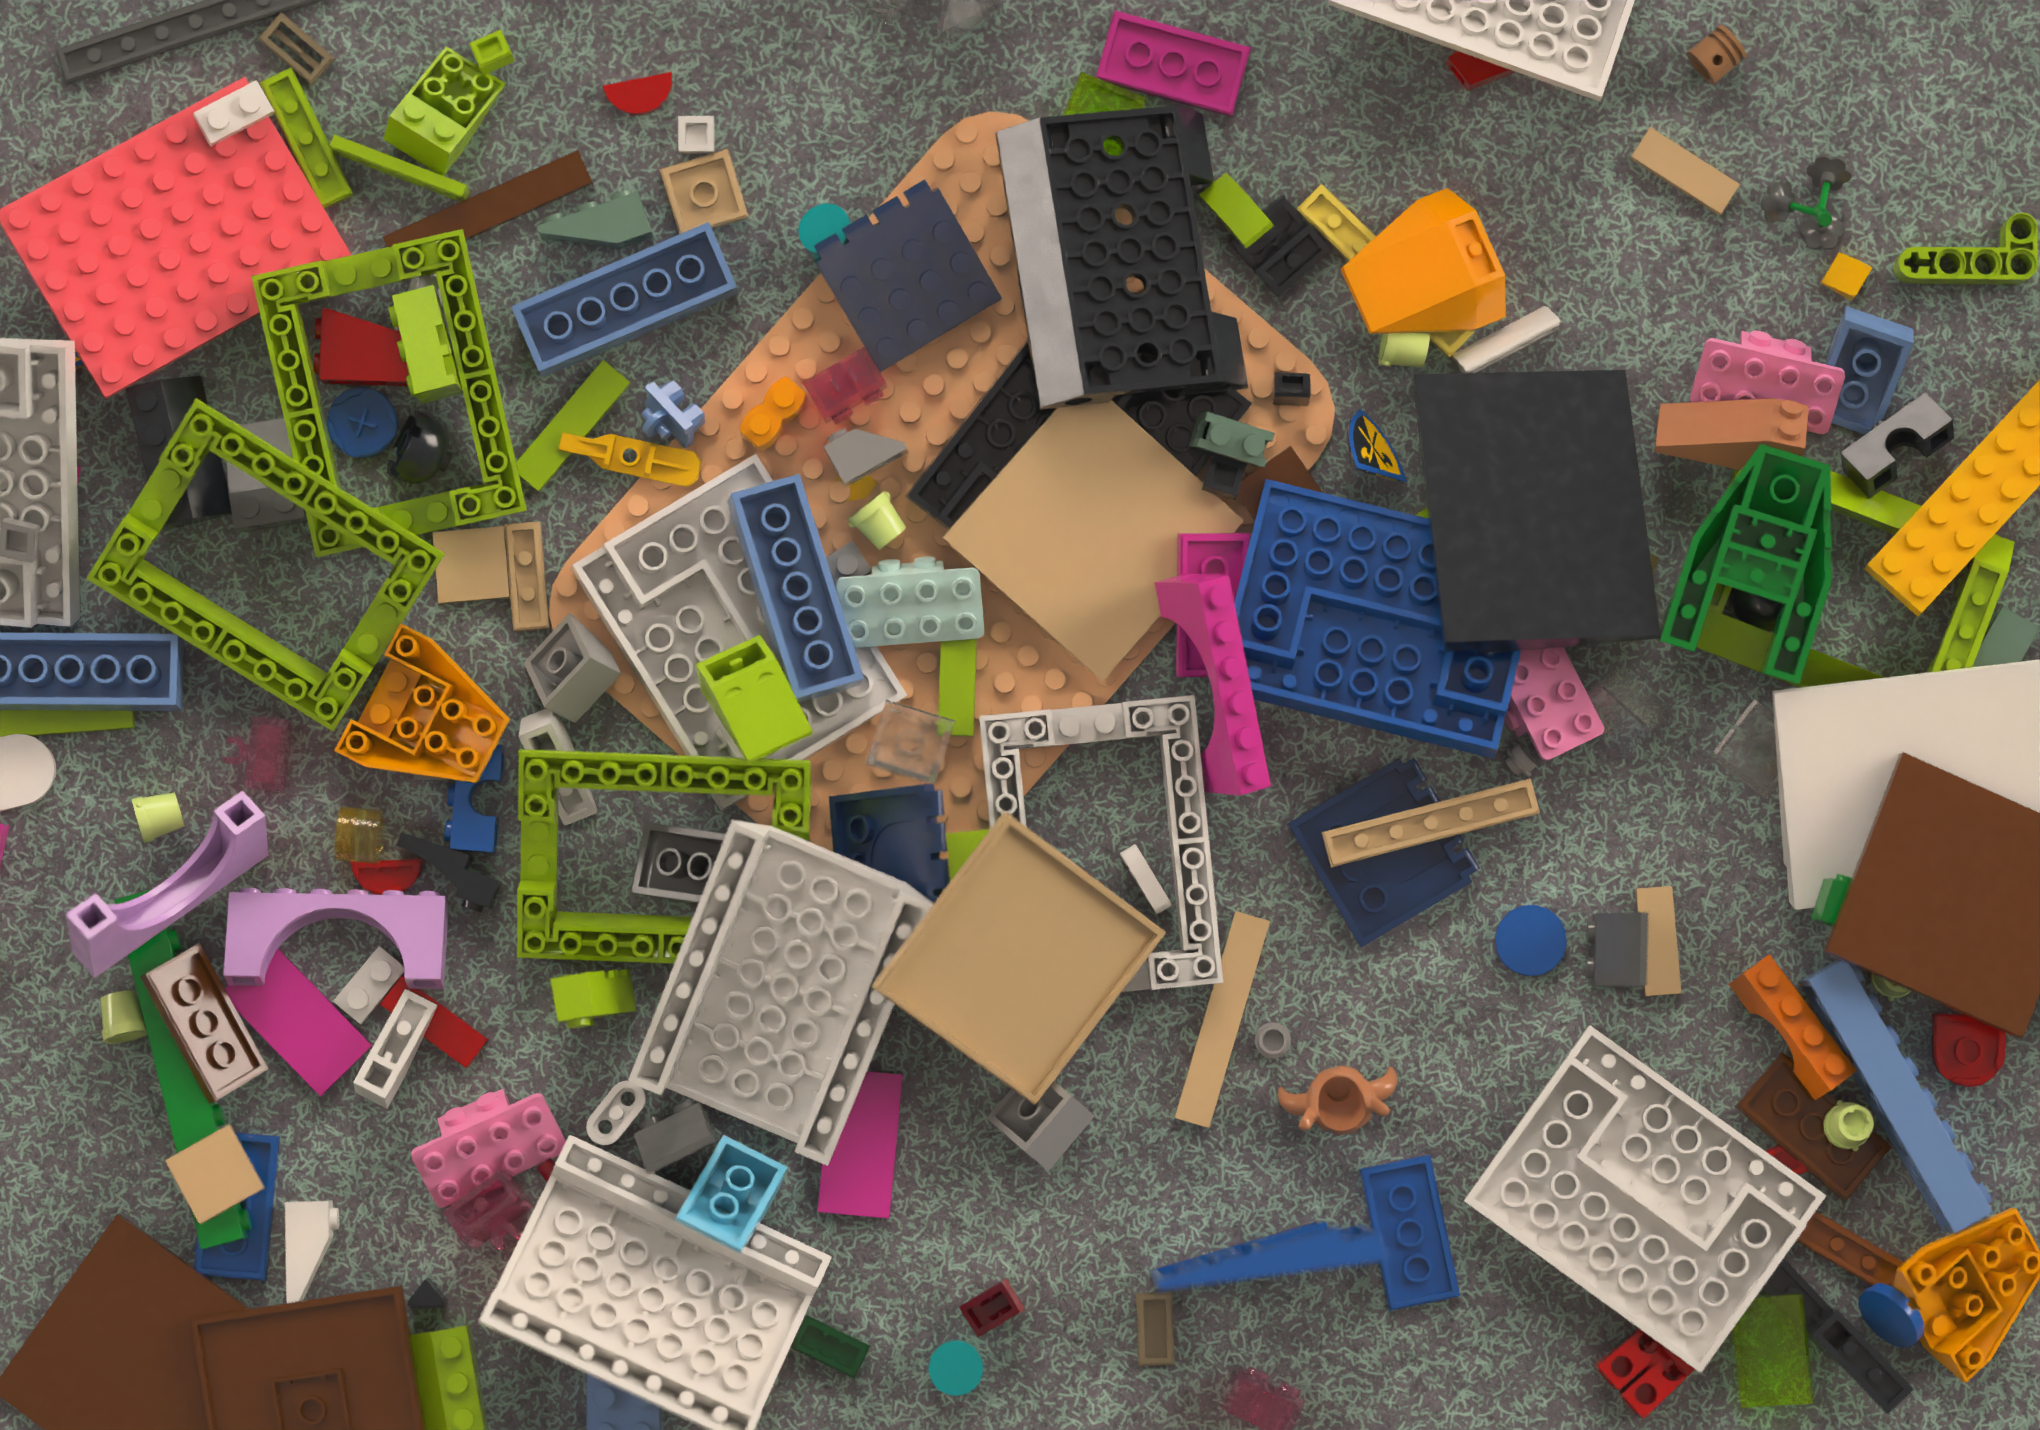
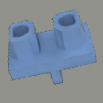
[641,380,705,448]

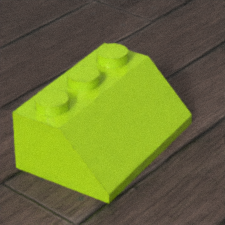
[411,1324,489,1430]

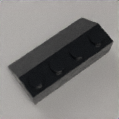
[126,376,232,531]

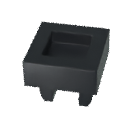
[1202,453,1247,500]

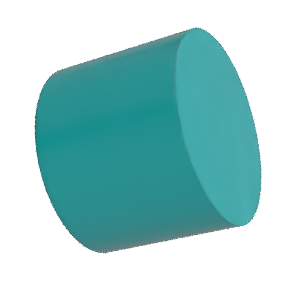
[798,203,853,260]
[929,1339,983,1396]

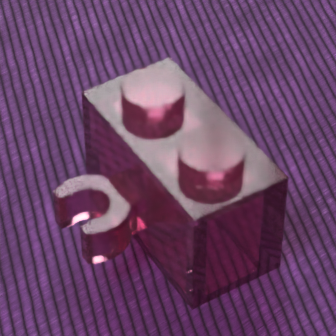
[803,347,887,425]
[224,716,294,794]
[443,1169,534,1251]

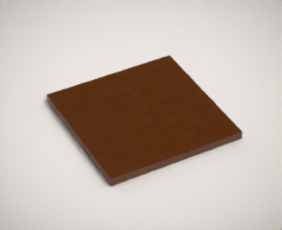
[1823,752,2040,1039]
[0,1213,250,1430]
[189,1285,426,1430]

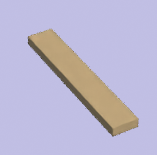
[1322,778,1540,868]
[1174,911,1270,1128]

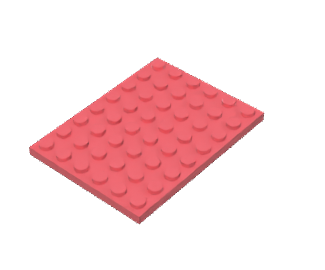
[0,77,352,400]

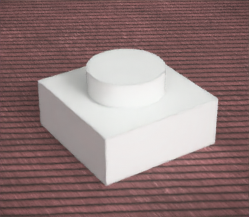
[678,116,715,154]

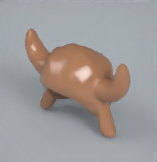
[1277,1065,1398,1136]

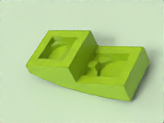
[1199,173,1274,249]

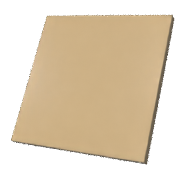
[942,400,1244,681]
[872,811,1166,1105]

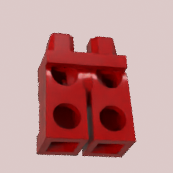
[1593,1328,1696,1419]

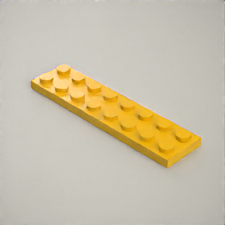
[1864,380,2040,617]

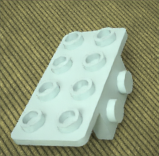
[836,556,984,648]

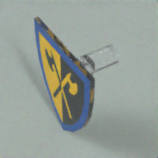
[1342,408,1407,484]

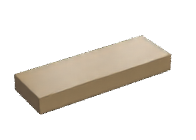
[1630,127,1740,216]
[504,521,550,632]
[1635,886,1681,996]

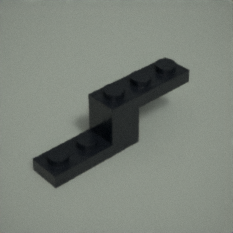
[1762,1258,1914,1414]

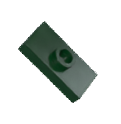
[790,1314,871,1379]

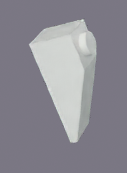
[518,709,597,826]
[353,989,437,1109]
[285,1201,339,1303]

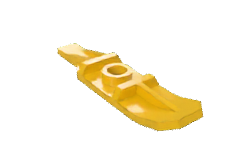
[558,433,702,487]

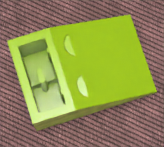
[383,46,506,176]
[695,635,813,764]

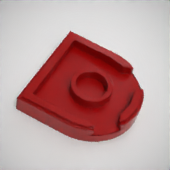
[1932,1014,2006,1087]

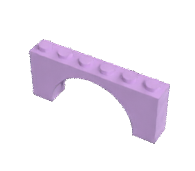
[66,791,269,978]
[223,888,449,989]

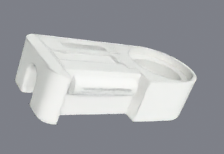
[1120,844,1172,915]

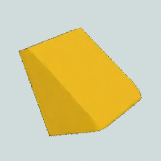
[1821,252,1872,301]

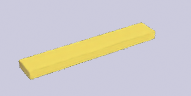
[1296,184,1474,358]

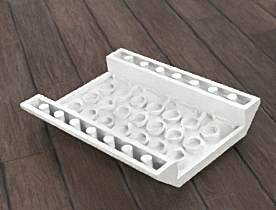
[628,820,933,1166]
[478,1135,832,1430]

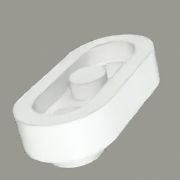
[586,1081,646,1145]

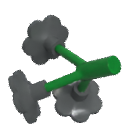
[1760,154,1852,250]

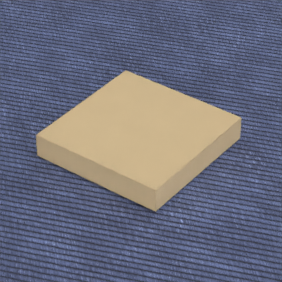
[660,149,749,234]
[432,526,510,604]
[165,1125,265,1224]

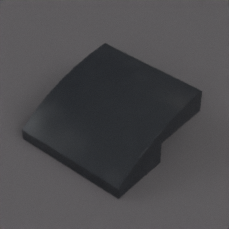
[1228,195,1332,297]

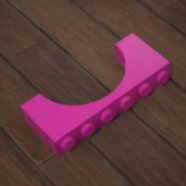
[1154,574,1271,796]

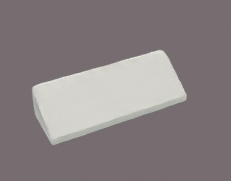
[1453,306,1561,373]

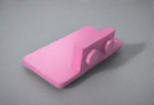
[1690,331,1845,434]
[1504,647,1604,761]
[411,1089,566,1208]

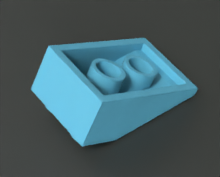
[675,1135,788,1253]

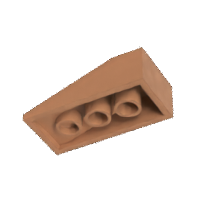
[1654,398,1809,470]

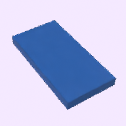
[194,1133,280,1281]
[1359,1154,1460,1311]

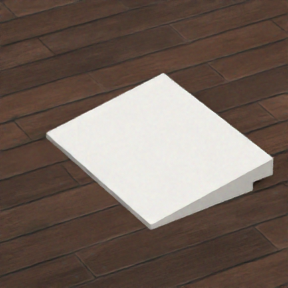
[1327,0,1635,101]
[0,338,80,628]
[571,454,907,812]
[1772,660,2040,910]
[1464,1025,1826,1373]

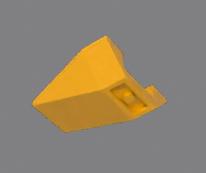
[1341,188,1506,334]
[334,623,510,783]
[1893,1208,2040,1383]

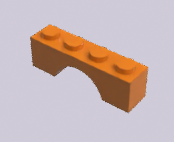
[1728,954,1857,1100]

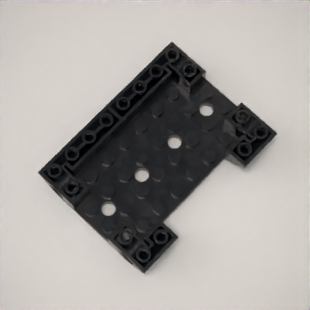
[995,105,1248,410]

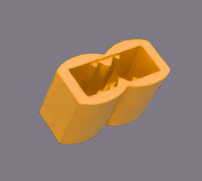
[739,376,807,452]

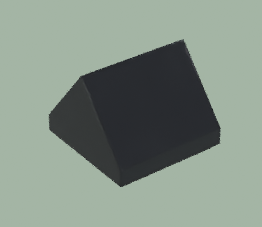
[1273,372,1311,406]
[408,1278,448,1308]

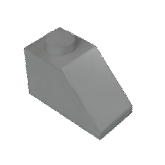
[824,428,908,487]

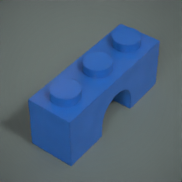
[444,744,505,854]

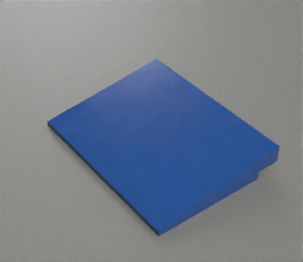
[1234,479,1521,759]
[1150,1220,1388,1290]

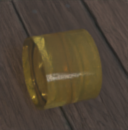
[334,807,384,864]

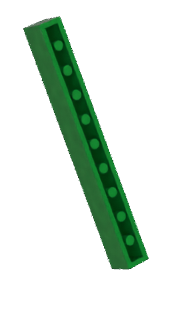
[114,889,252,1250]

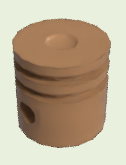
[1686,25,1747,85]

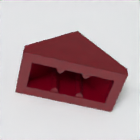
[959,1277,1025,1337]

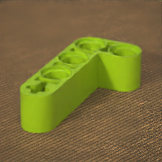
[1893,212,2038,285]

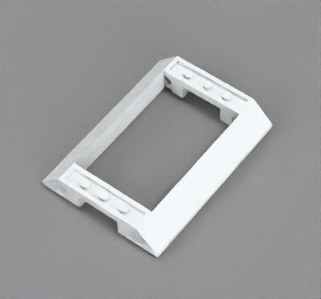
[979,695,1223,992]

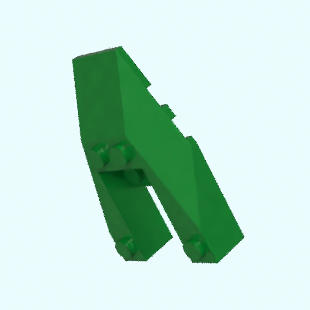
[1657,444,1832,684]

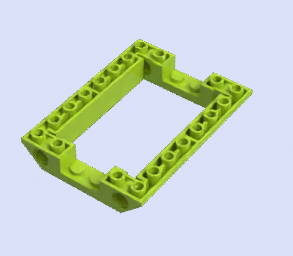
[251,229,527,557]
[86,399,445,732]
[1696,469,2015,688]
[517,749,811,964]

